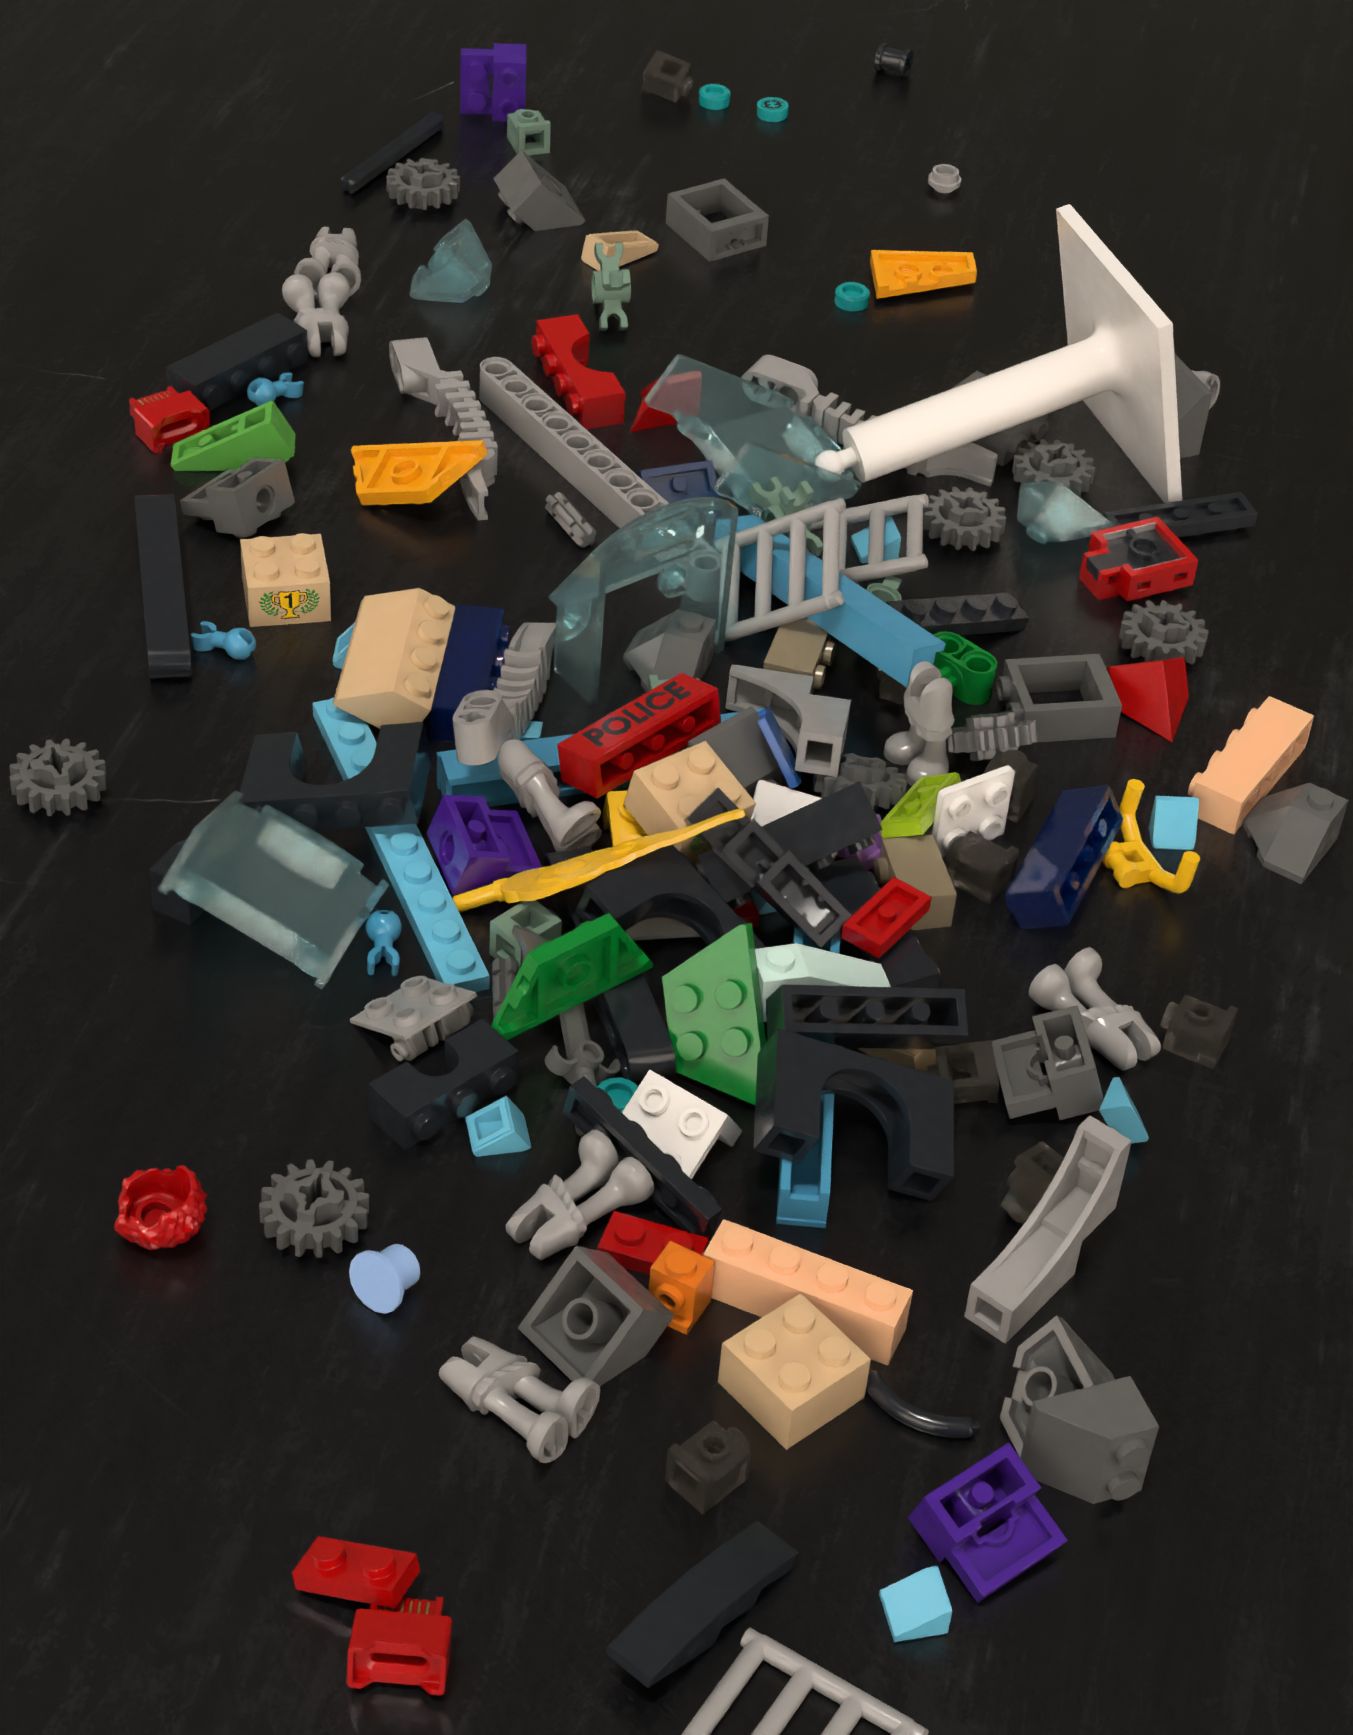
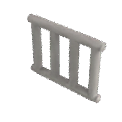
[806,494,929,583]
[715,498,846,643]
[681,1628,929,1735]

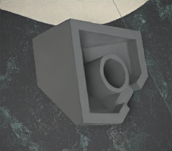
[623,610,716,693]
[1243,783,1348,884]
[1000,1315,1115,1457]

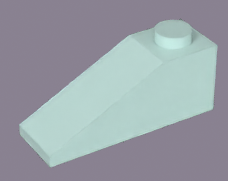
[755,943,891,1022]

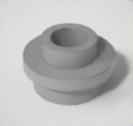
[928,164,961,193]

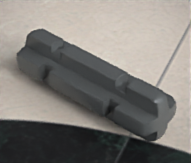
[545,492,596,548]
[492,957,517,1021]

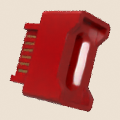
[129,386,210,454]
[347,1597,452,1695]

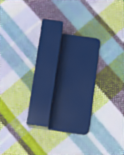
[636,460,720,506]

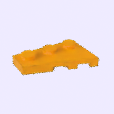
[870,250,977,299]

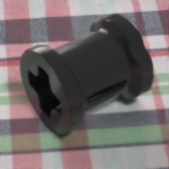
[874,42,914,78]

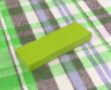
[880,772,961,839]

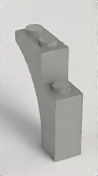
[725,664,851,777]
[964,1115,1132,1344]

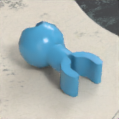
[247,373,304,406]
[190,621,256,660]
[365,910,402,976]

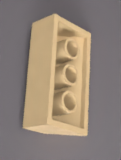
[332,588,455,729]

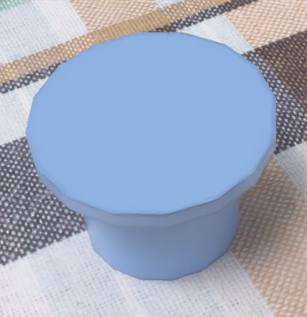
[349,1244,421,1314]

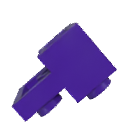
[460,43,526,121]
[427,795,542,895]
[908,1443,1068,1603]

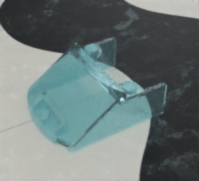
[644,354,862,518]
[548,497,739,705]
[158,791,389,989]

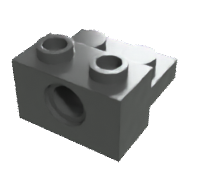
[180,457,295,538]
[990,1005,1104,1120]

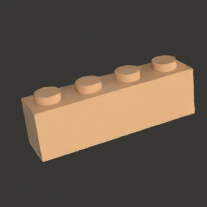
[1188,696,1314,835]
[703,1219,913,1366]

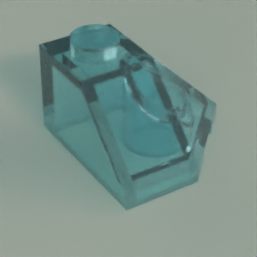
[409,219,492,303]
[1017,481,1115,544]

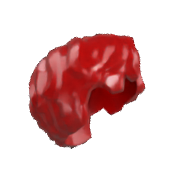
[114,1165,207,1250]

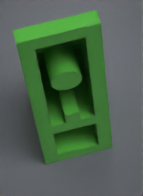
[171,400,296,471]

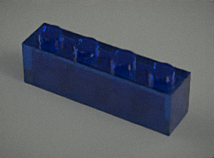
[430,604,511,742]
[1005,785,1124,929]

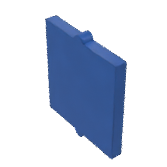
[757,707,802,789]

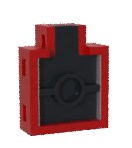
[1079,516,1199,601]

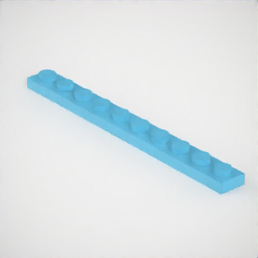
[313,698,490,992]

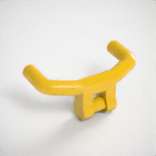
[1099,779,1200,894]

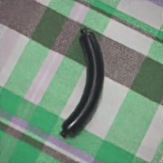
[866,1368,980,1438]

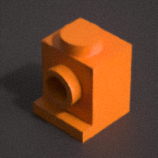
[648,1241,715,1335]

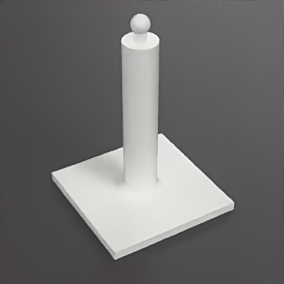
[814,204,1182,503]

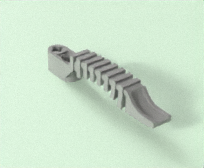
[389,337,498,520]
[741,355,998,487]
[453,623,561,765]

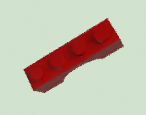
[532,314,625,430]

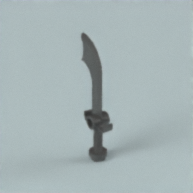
[512,925,621,1137]

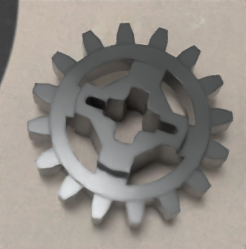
[387,158,460,210]
[1012,439,1095,501]
[923,487,1006,551]
[1119,600,1208,664]
[947,712,1038,761]
[9,739,107,816]
[812,753,907,811]
[259,1159,369,1258]

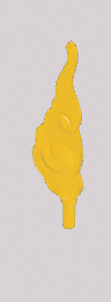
[453,808,746,913]

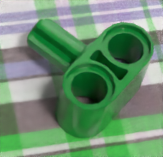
[933,631,997,705]

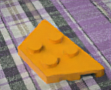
[351,440,488,506]

